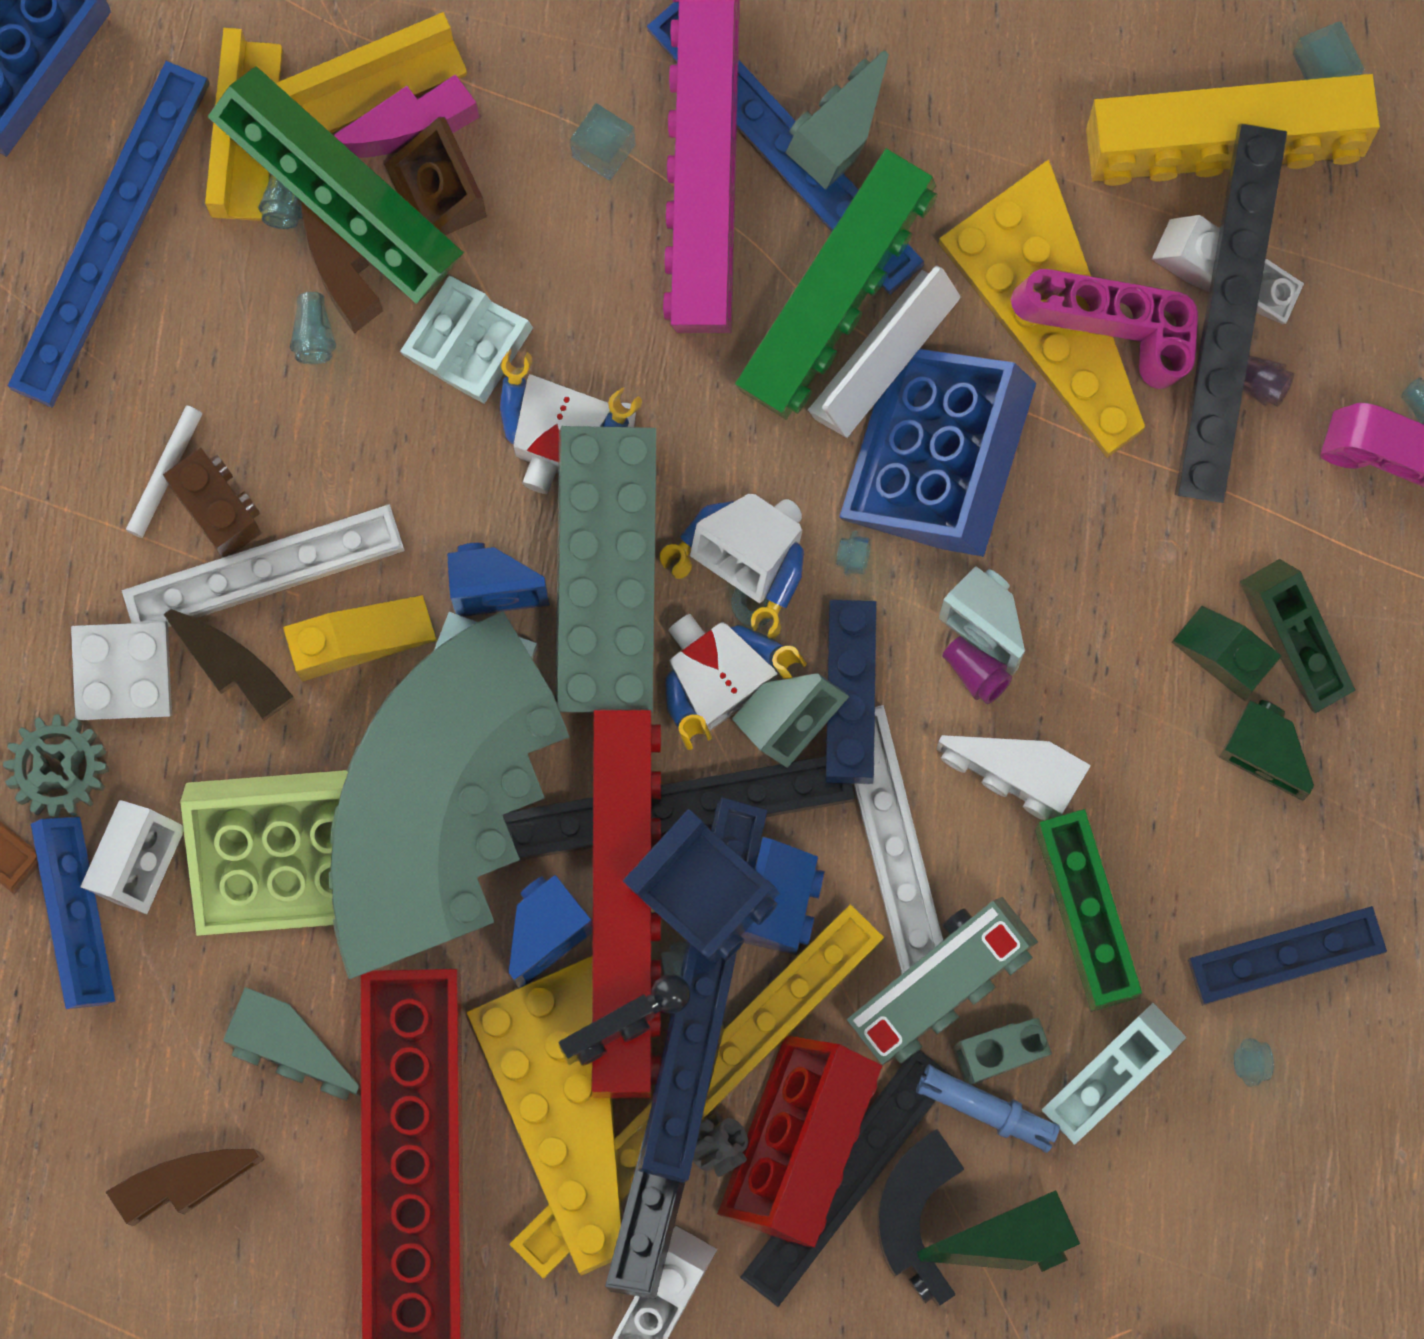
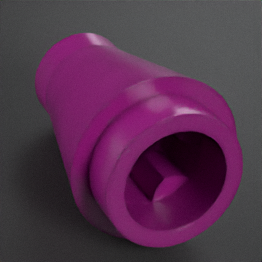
[942,636,1012,704]

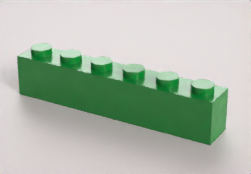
[208,66,464,304]
[735,148,938,420]

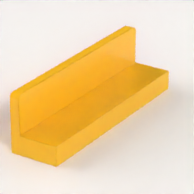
[276,12,467,134]
[205,28,283,221]

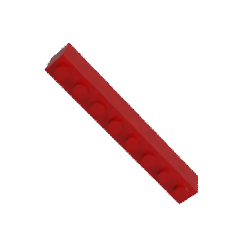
[592,710,661,1098]

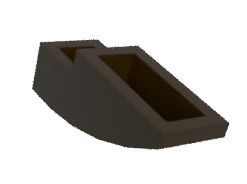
[163,609,295,721]

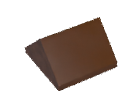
[384,117,487,235]

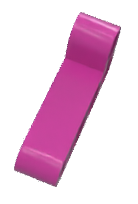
[1011,269,1198,389]
[1320,403,1424,487]

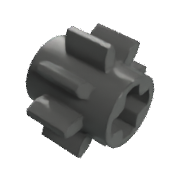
[693,1112,748,1177]

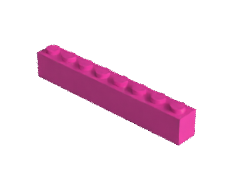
[663,0,740,333]

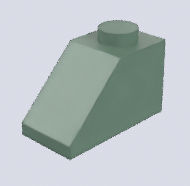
[732,673,849,768]

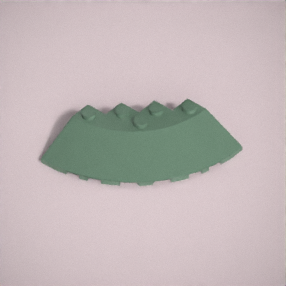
[329,611,569,979]

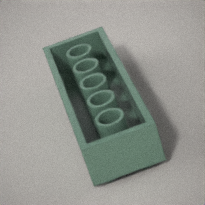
[555,426,656,713]

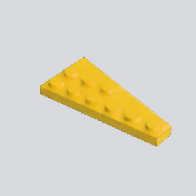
[938,159,1145,458]
[467,955,622,1276]

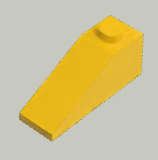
[283,595,437,682]

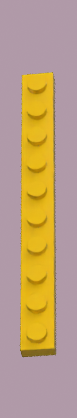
[509,904,884,1279]

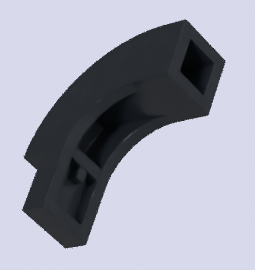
[877,1129,964,1307]

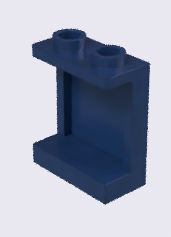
[623,809,780,965]

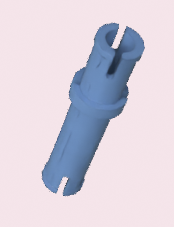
[916,1064,1060,1153]

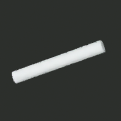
[126,406,203,538]

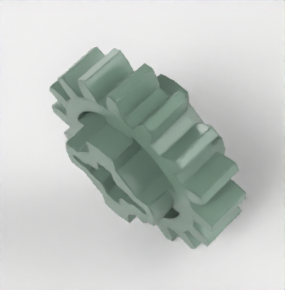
[3,714,109,818]

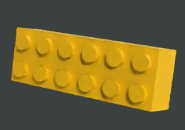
[1086,74,1380,186]

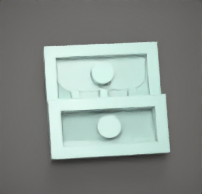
[400,275,533,404]

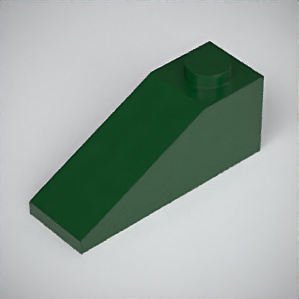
[1240,559,1356,713]
[917,1190,1080,1272]

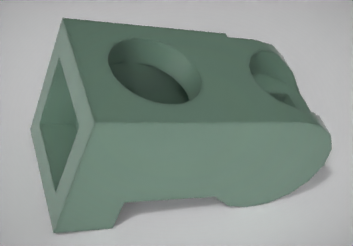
[952,1018,1052,1086]

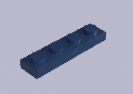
[826,600,876,784]
[1188,906,1387,1006]

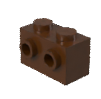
[163,448,262,558]

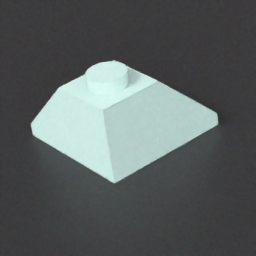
[939,566,1025,676]

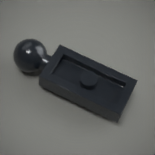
[558,975,691,1066]

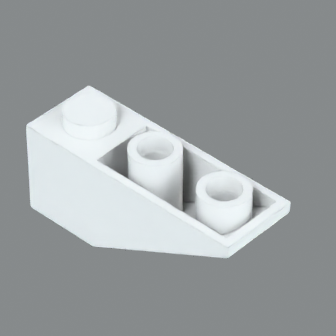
[1152,215,1304,324]
[936,735,1091,821]
[612,1225,718,1339]

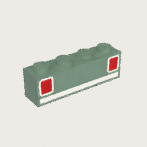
[846,897,1038,1065]

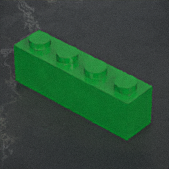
[1035,809,1142,1012]

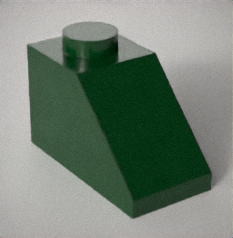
[1171,606,1282,701]
[1219,700,1314,801]

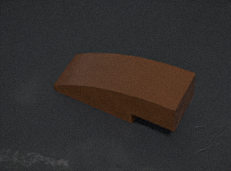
[301,201,383,334]
[106,1149,265,1226]

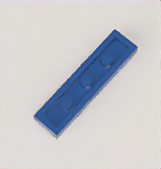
[31,817,115,1009]

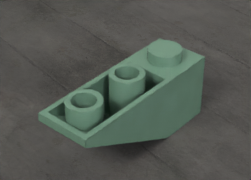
[785,50,889,189]
[223,987,361,1101]

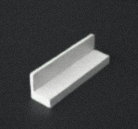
[808,266,961,438]

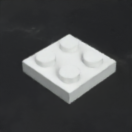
[71,622,172,720]

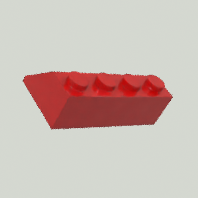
[717,1036,883,1248]

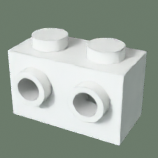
[80,800,184,914]

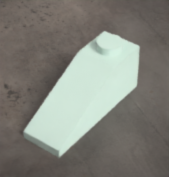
[1042,1003,1187,1145]

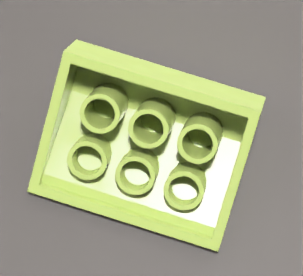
[180,770,348,936]

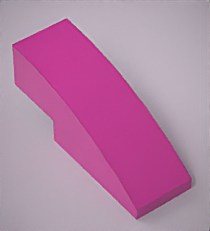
[334,74,479,158]

